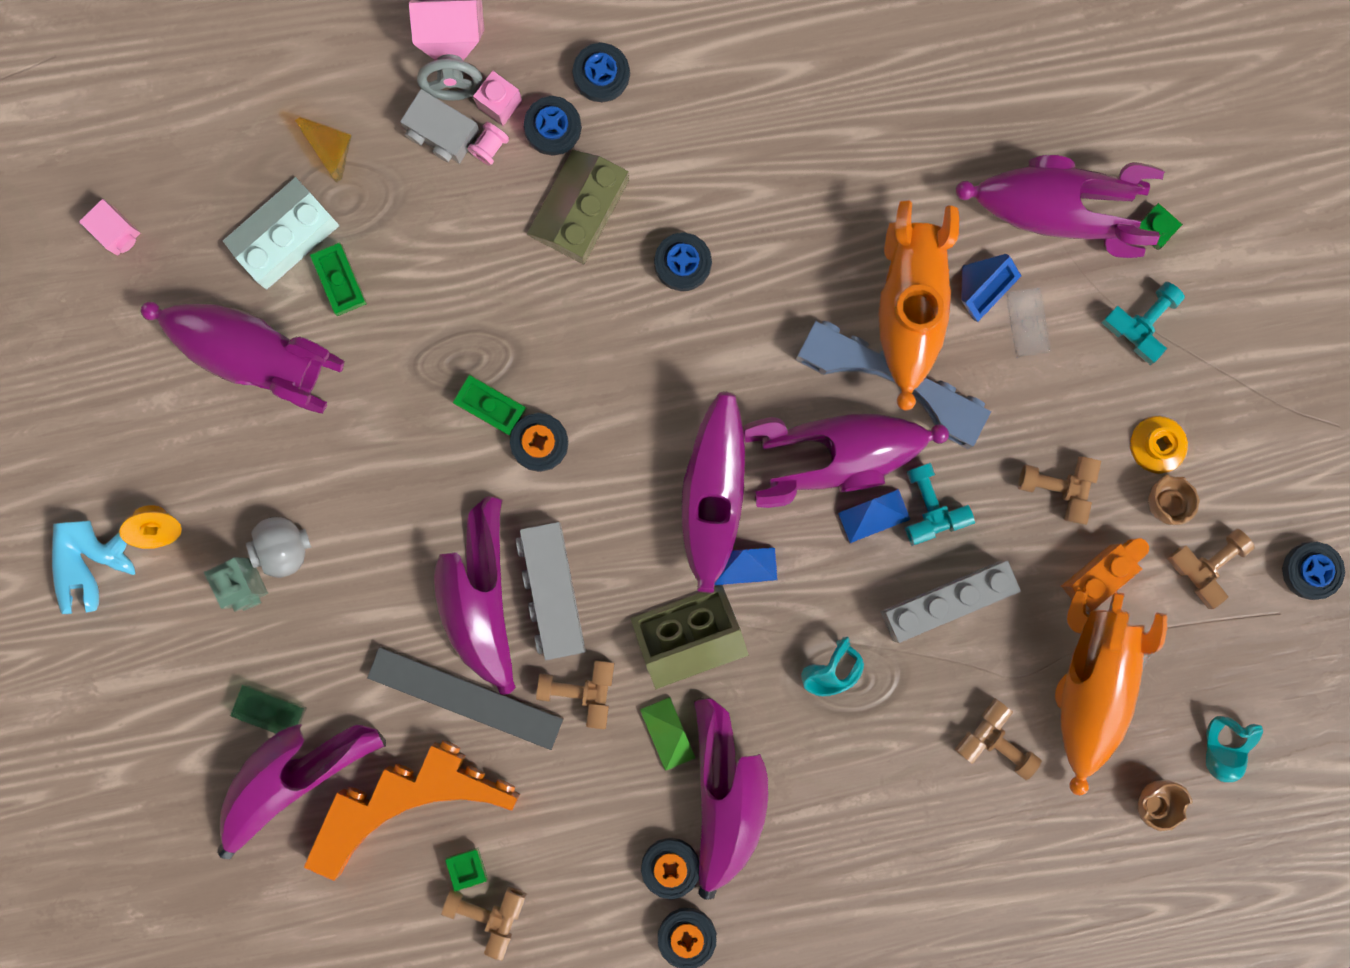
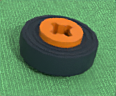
[509,413,569,472]
[641,838,699,899]
[658,908,717,968]

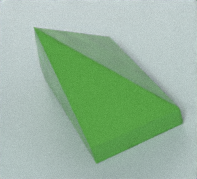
[640,697,696,771]

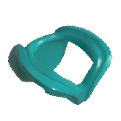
[801,636,864,696]
[1206,716,1263,782]

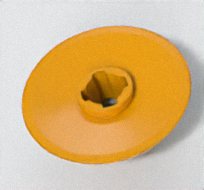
[1130,416,1188,474]
[119,505,182,549]

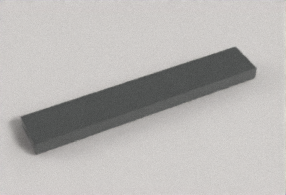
[367,647,564,750]

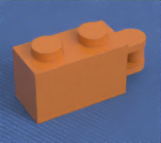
[1061,538,1149,612]

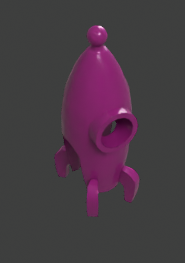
[956,155,1165,258]
[140,302,345,414]
[743,414,949,508]

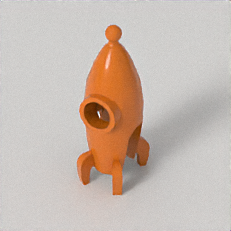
[879,200,960,410]
[1055,589,1167,796]

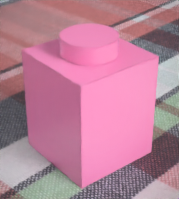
[473,70,522,126]
[79,199,141,256]

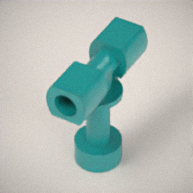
[1101,282,1185,365]
[905,463,975,546]

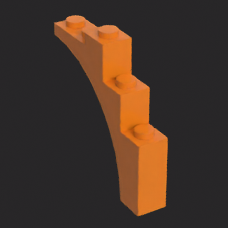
[304,740,520,881]

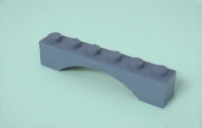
[795,321,992,449]

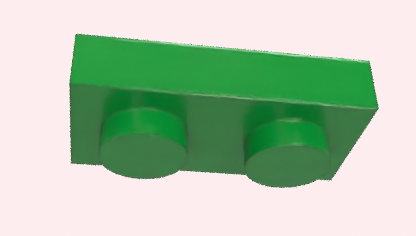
[310,242,367,317]
[453,375,527,436]

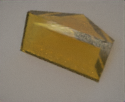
[295,117,352,182]

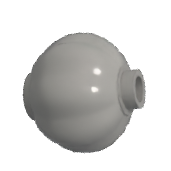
[246,516,311,578]

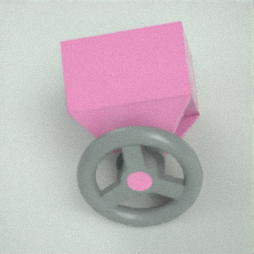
[409,0,484,100]

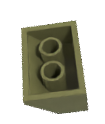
[527,150,629,265]
[630,585,749,689]

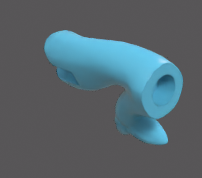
[52,521,135,614]

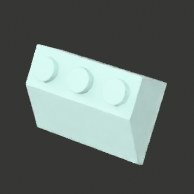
[223,177,340,289]

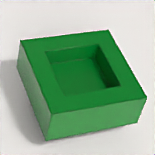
[1139,203,1183,250]
[445,848,488,892]

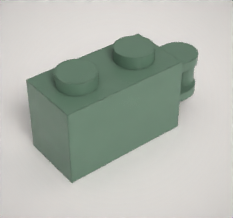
[204,557,269,612]

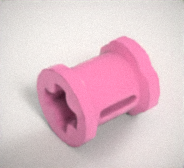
[467,122,509,166]

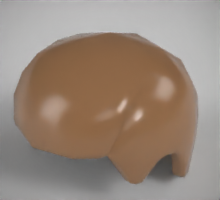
[1148,475,1200,525]
[1138,780,1193,831]

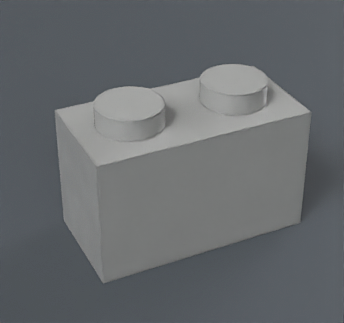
[400,89,480,164]

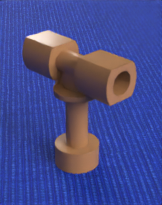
[1018,457,1101,525]
[1167,529,1255,609]
[536,661,615,730]
[954,698,1042,780]
[441,887,527,961]

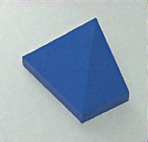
[961,254,1021,322]
[838,489,911,543]
[715,548,778,585]

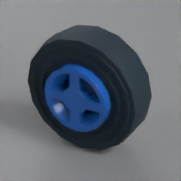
[572,42,630,103]
[523,96,582,156]
[654,232,712,292]
[1282,541,1345,600]

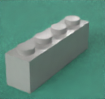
[516,522,586,660]
[880,561,1021,643]

